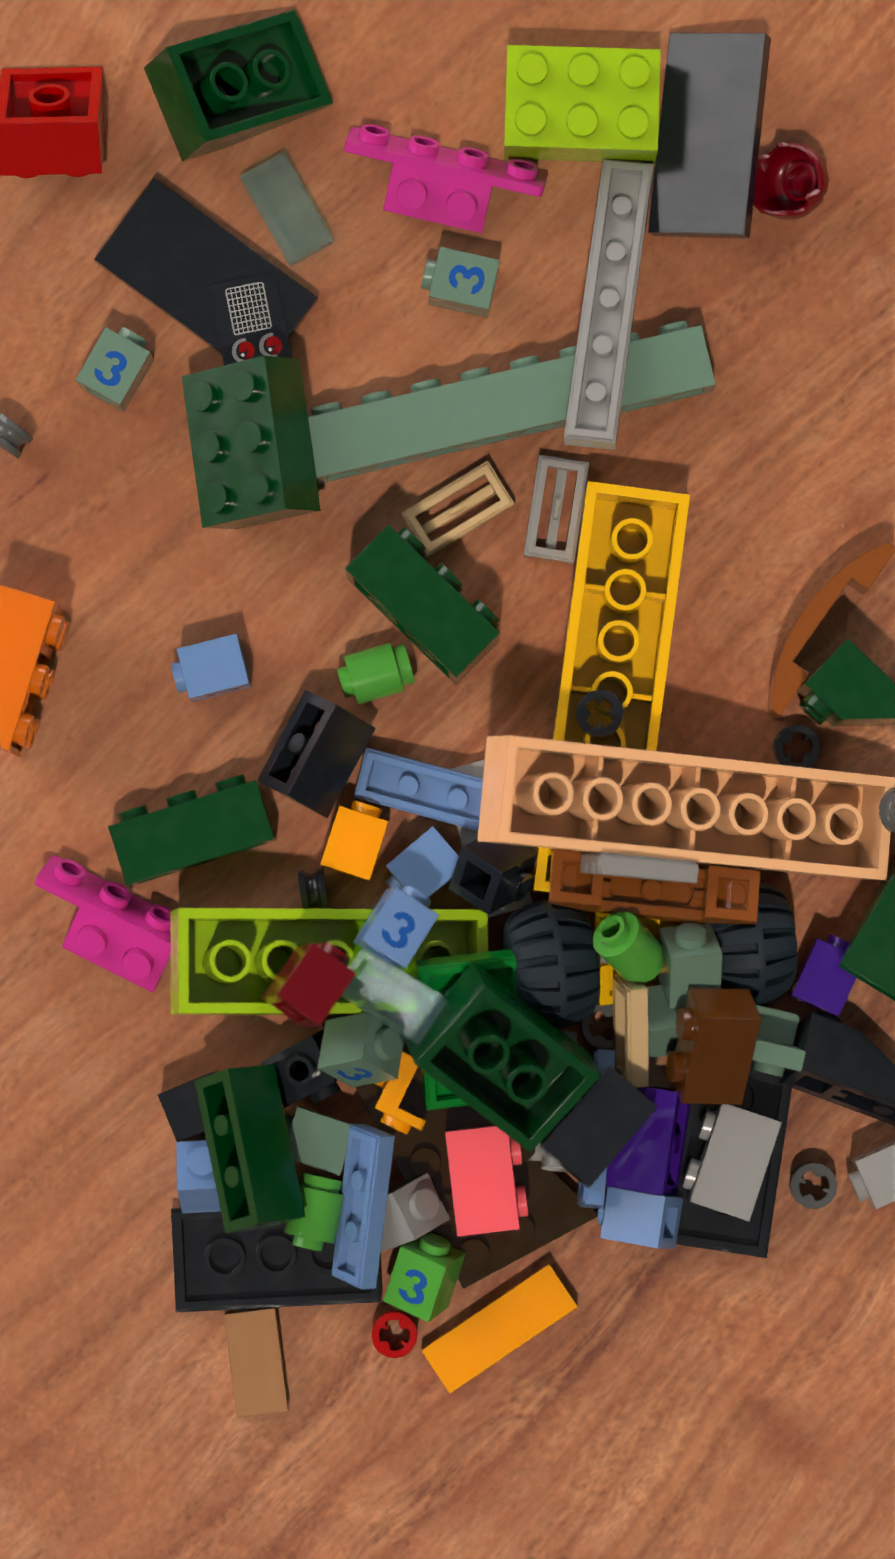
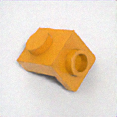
[375,1051,426,1135]

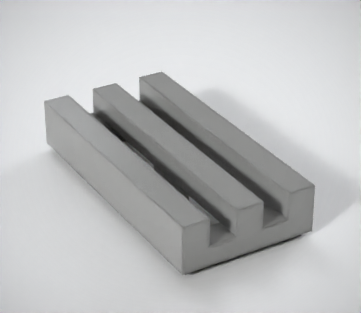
[523,455,589,565]
[580,852,699,883]

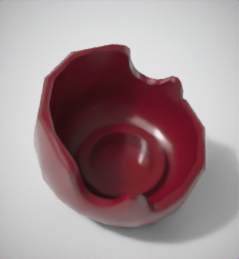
[753,142,829,220]

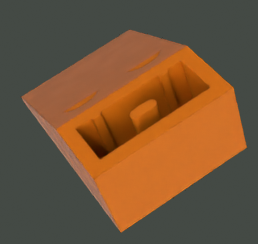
[0,585,70,757]

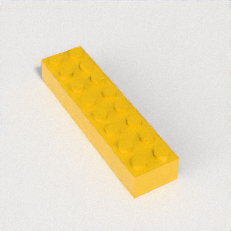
[532,481,690,894]

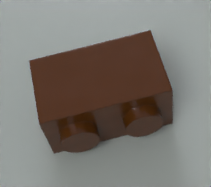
[666,988,762,1105]

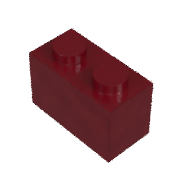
[261,941,357,1028]

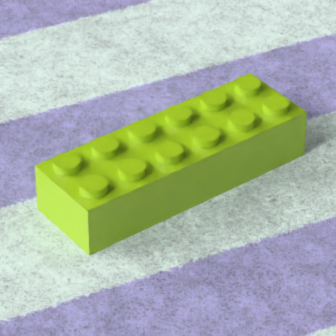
[170,908,488,1015]

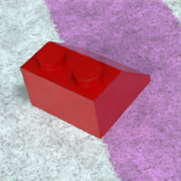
[0,67,104,178]

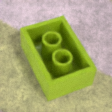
[504,45,661,164]

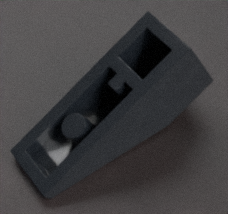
[780,1013,895,1126]

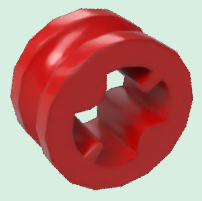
[371,1310,418,1358]

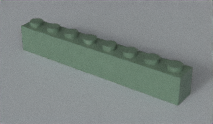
[308,321,716,484]

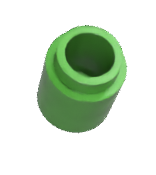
[337,642,415,705]
[593,911,664,983]
[284,1172,344,1251]

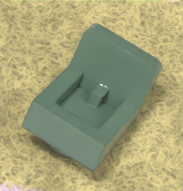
[752,1004,806,1077]

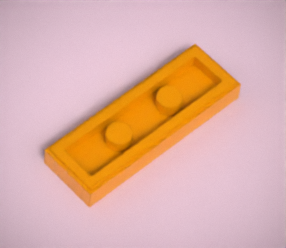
[421,1263,578,1394]

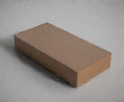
[224,1307,289,1418]

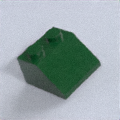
[797,639,895,727]

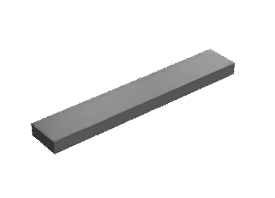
[564,159,654,450]

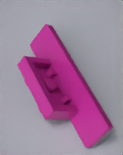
[344,124,548,233]
[34,855,172,993]

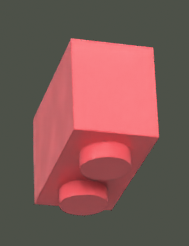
[445,1125,528,1237]

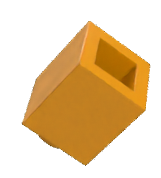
[320,800,389,882]

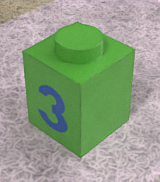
[383,1233,466,1322]

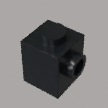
[448,839,538,915]
[260,1029,341,1108]

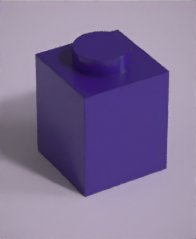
[787,934,856,1017]

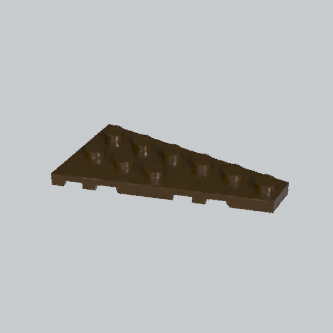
[322,1015,598,1289]

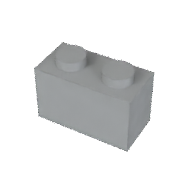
[682,1104,782,1221]

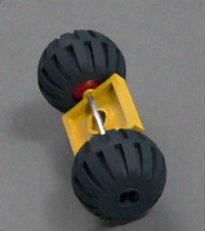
[501,880,798,1029]

